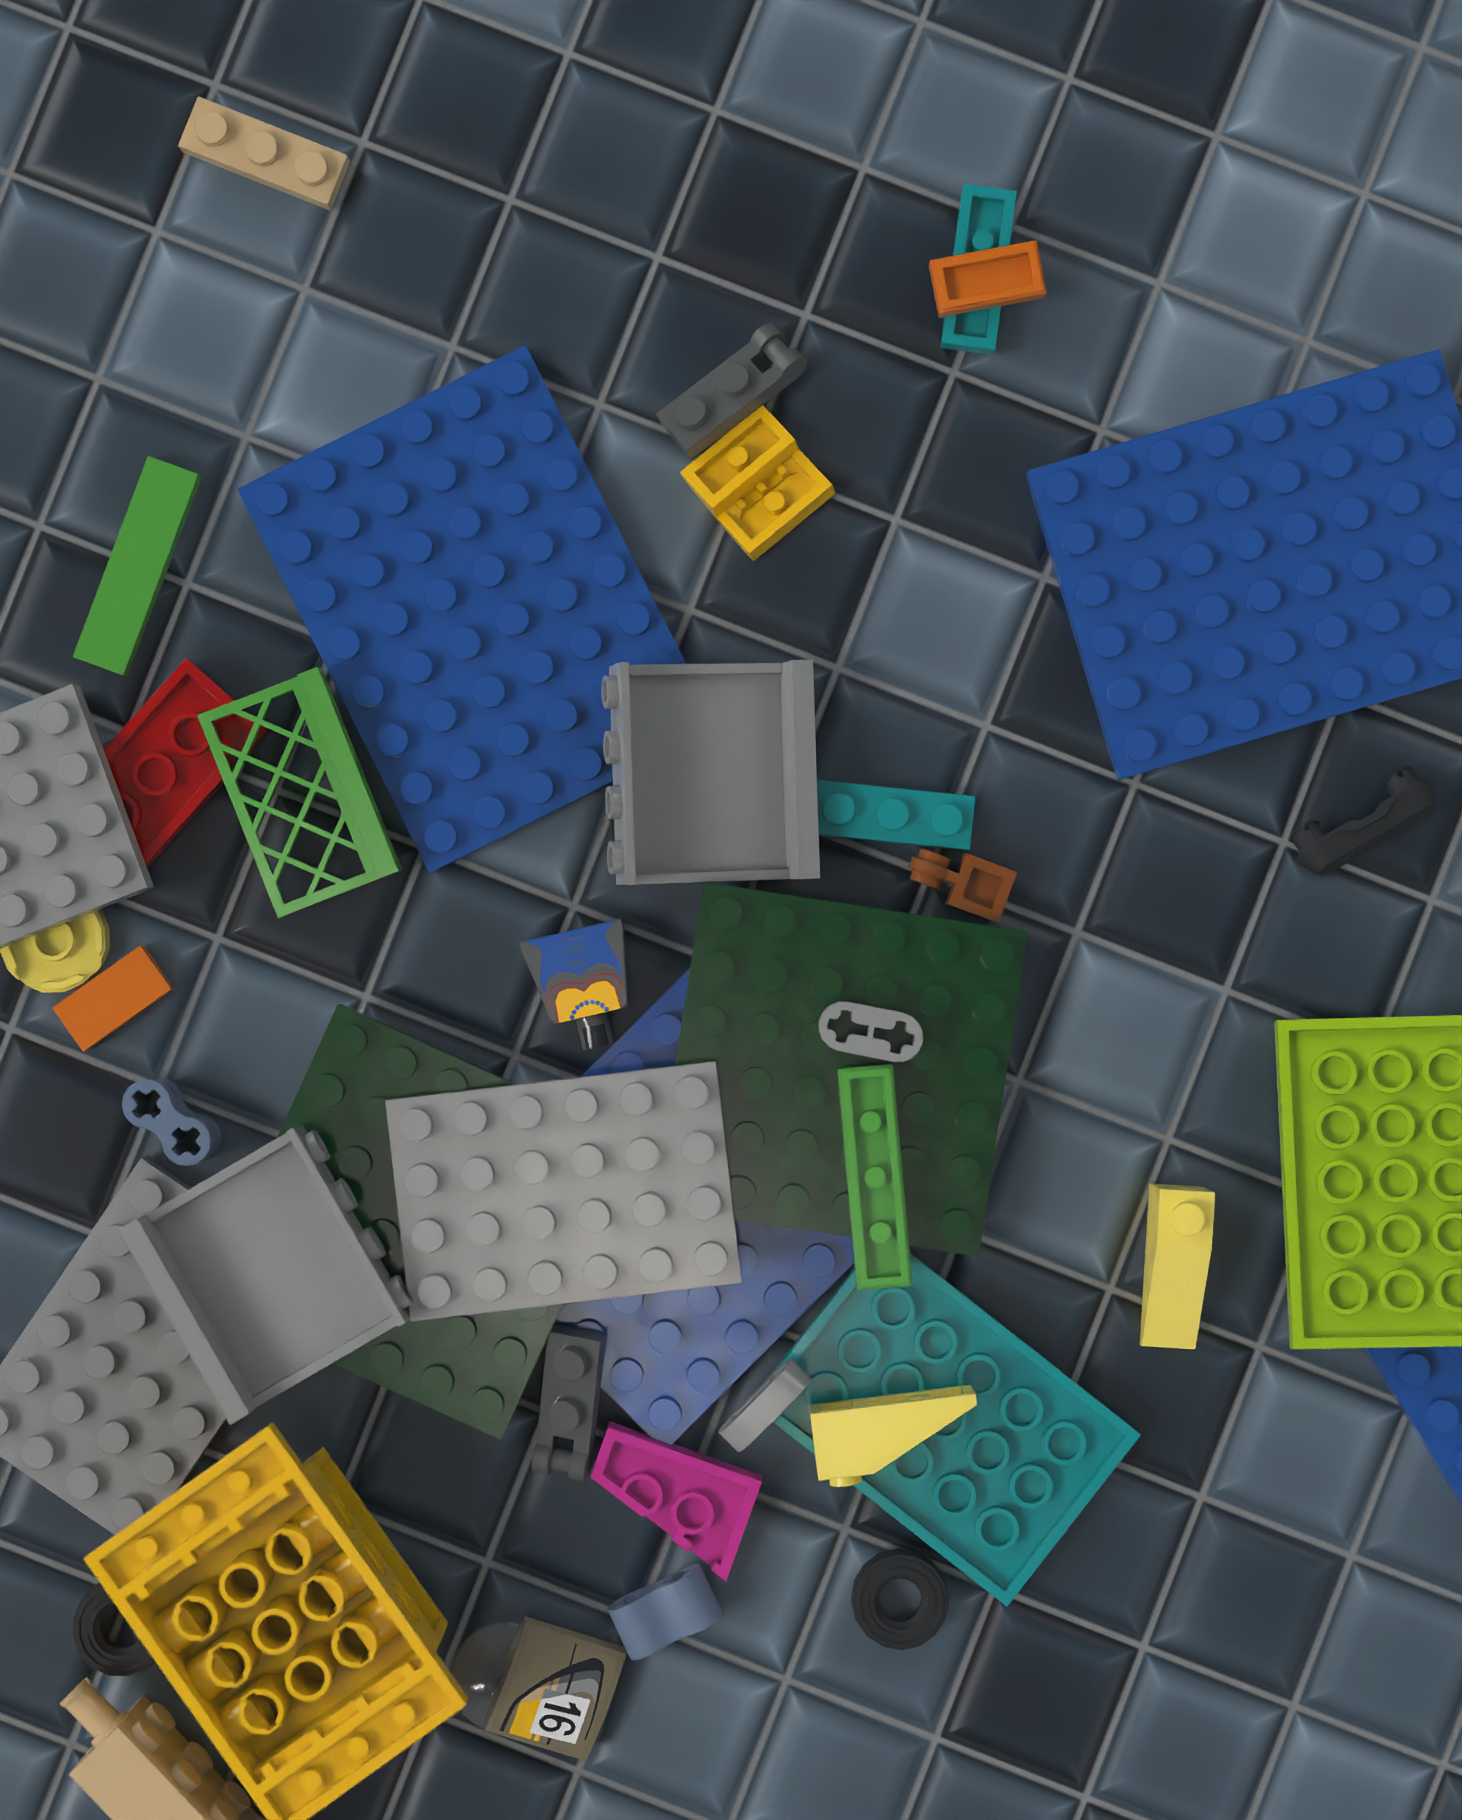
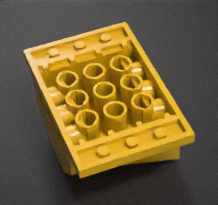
[83,1422,469,1820]

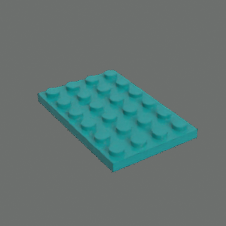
[768,1252,1141,1606]

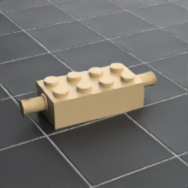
[59,1677,262,1820]

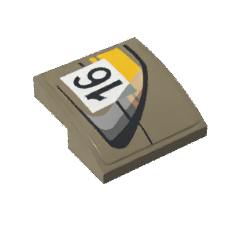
[484,1616,626,1761]

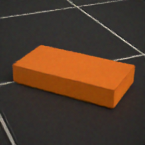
[929,240,1047,318]
[52,945,175,1052]

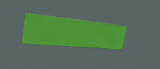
[73,456,202,678]
[837,1064,913,1291]

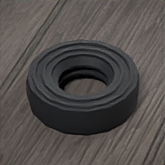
[851,1548,949,1650]
[73,1582,155,1676]

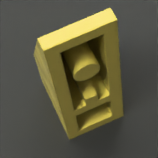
[1140,1183,1215,1349]
[809,1385,977,1487]

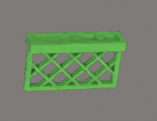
[197,667,402,918]

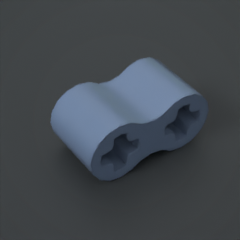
[122,1077,222,1166]
[607,1564,723,1660]

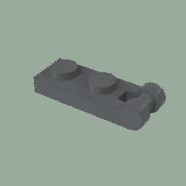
[656,323,807,460]
[532,1324,606,1482]

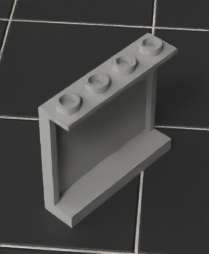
[601,660,820,885]
[118,1124,413,1425]

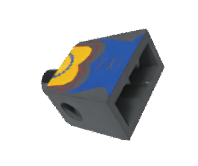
[519,919,629,1051]

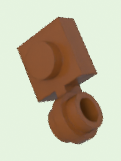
[908,848,1017,923]

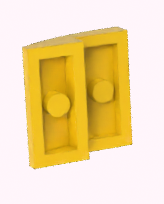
[680,405,836,562]

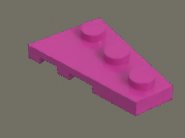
[590,1421,763,1582]

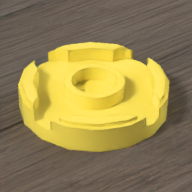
[0,909,110,993]

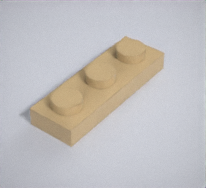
[178,96,350,211]

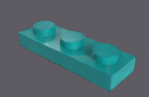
[940,184,1017,355]
[817,780,975,851]

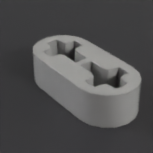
[818,1002,923,1062]
[718,1358,811,1452]

